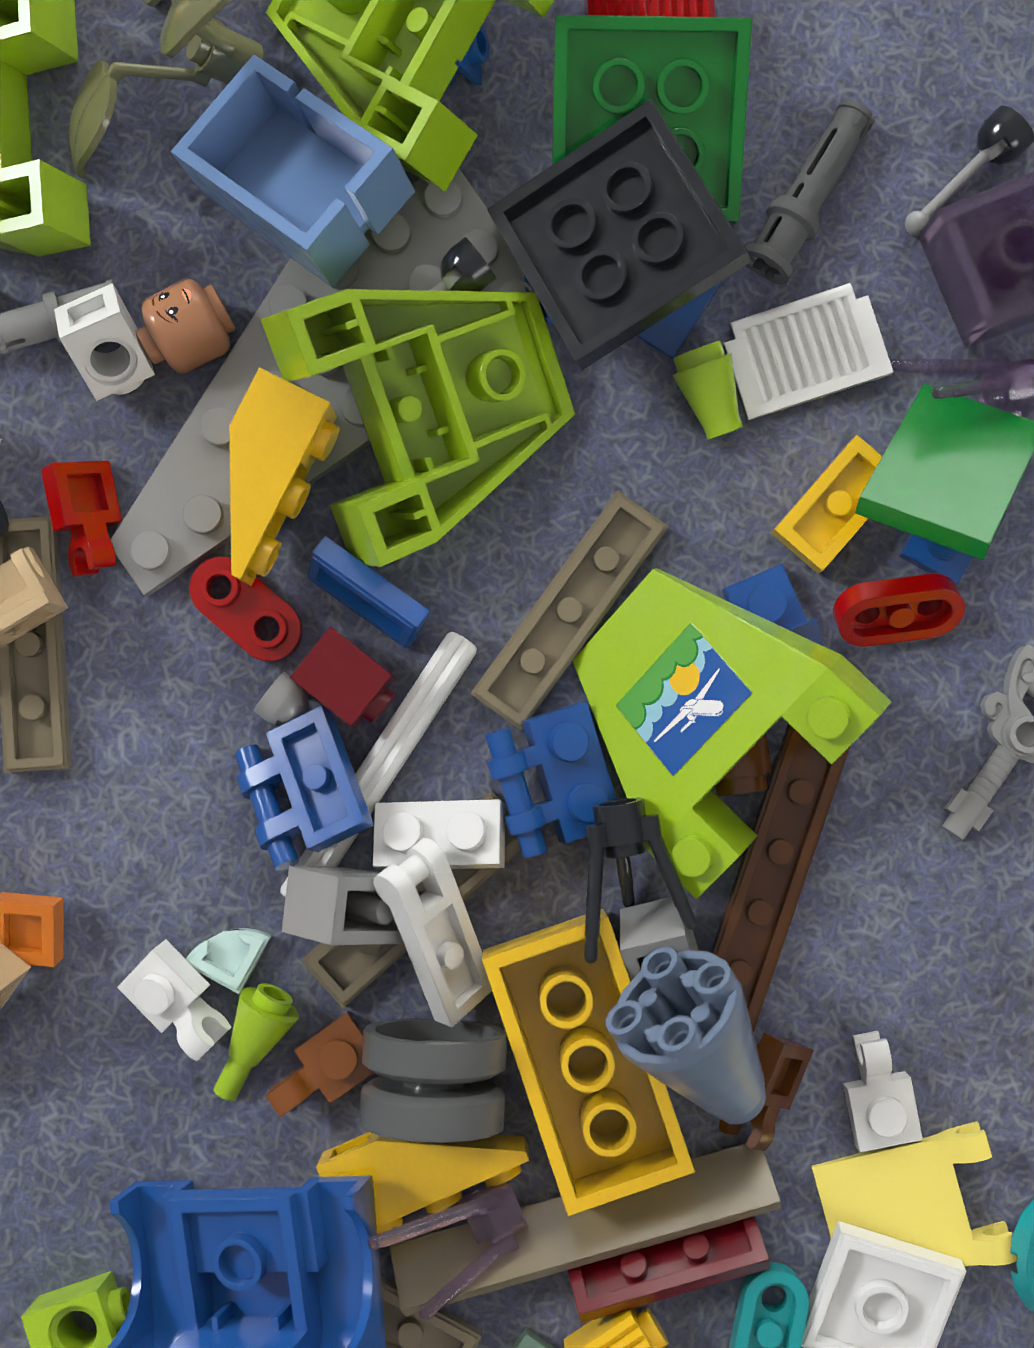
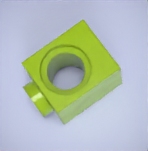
[21,1271,131,1348]

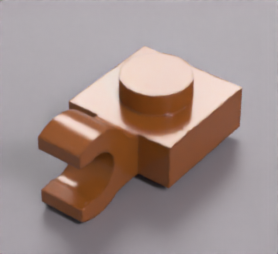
[265,1011,374,1117]

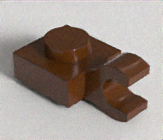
[719,1033,814,1151]

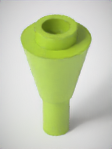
[213,983,299,1101]

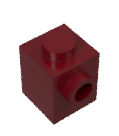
[290,626,396,727]

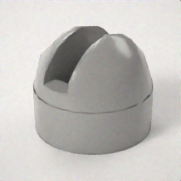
[253,671,309,727]

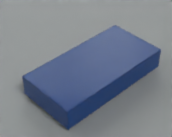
[307,536,430,649]

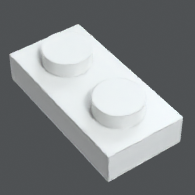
[373,799,505,871]

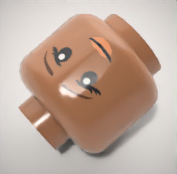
[136,278,236,374]

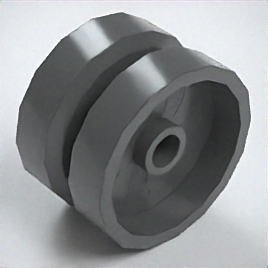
[360,1018,507,1143]

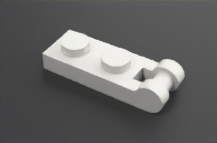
[373,838,492,1027]

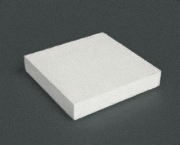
[801,1221,966,1348]

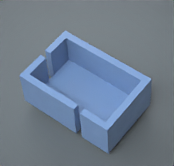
[170,55,415,288]

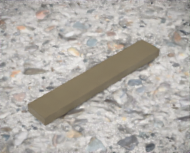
[389,1143,781,1317]

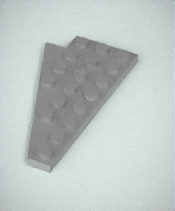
[111,169,547,597]

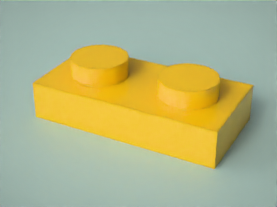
[771,435,882,574]

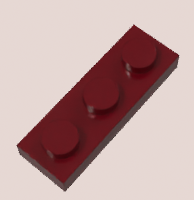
[568,1216,770,1323]

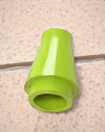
[672,340,743,440]

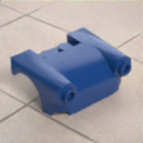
[107,1176,387,1348]

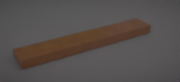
[710,723,851,1033]

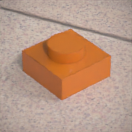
[0,892,64,967]

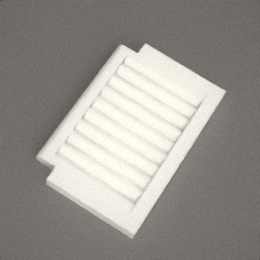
[724,283,893,420]

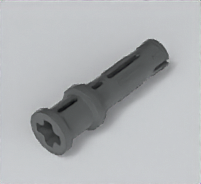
[744,100,875,285]

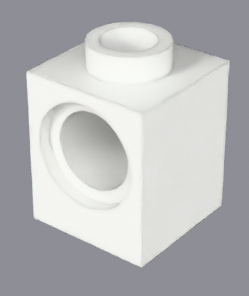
[54,283,155,401]

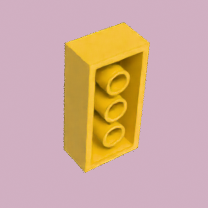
[482,909,695,1216]

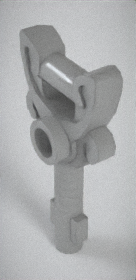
[941,645,1034,841]

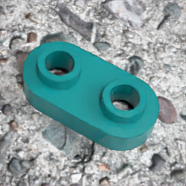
[729,1262,809,1348]

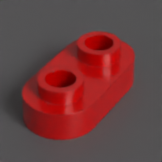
[189,557,303,662]
[833,573,965,647]

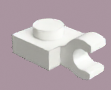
[117,939,231,1061]
[843,1031,923,1152]

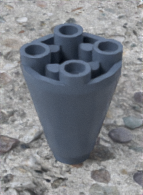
[606,947,766,1124]

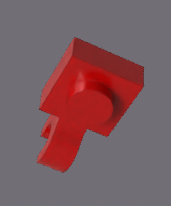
[40,460,122,577]

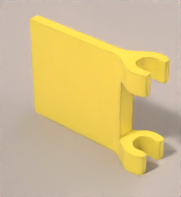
[812,1121,1017,1267]

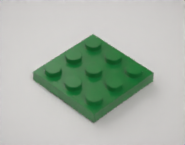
[552,15,752,221]

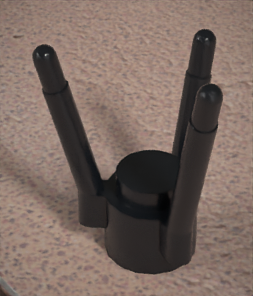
[584,797,697,964]

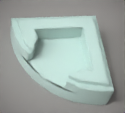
[186,928,272,994]

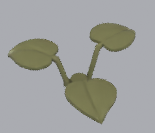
[68,0,263,180]

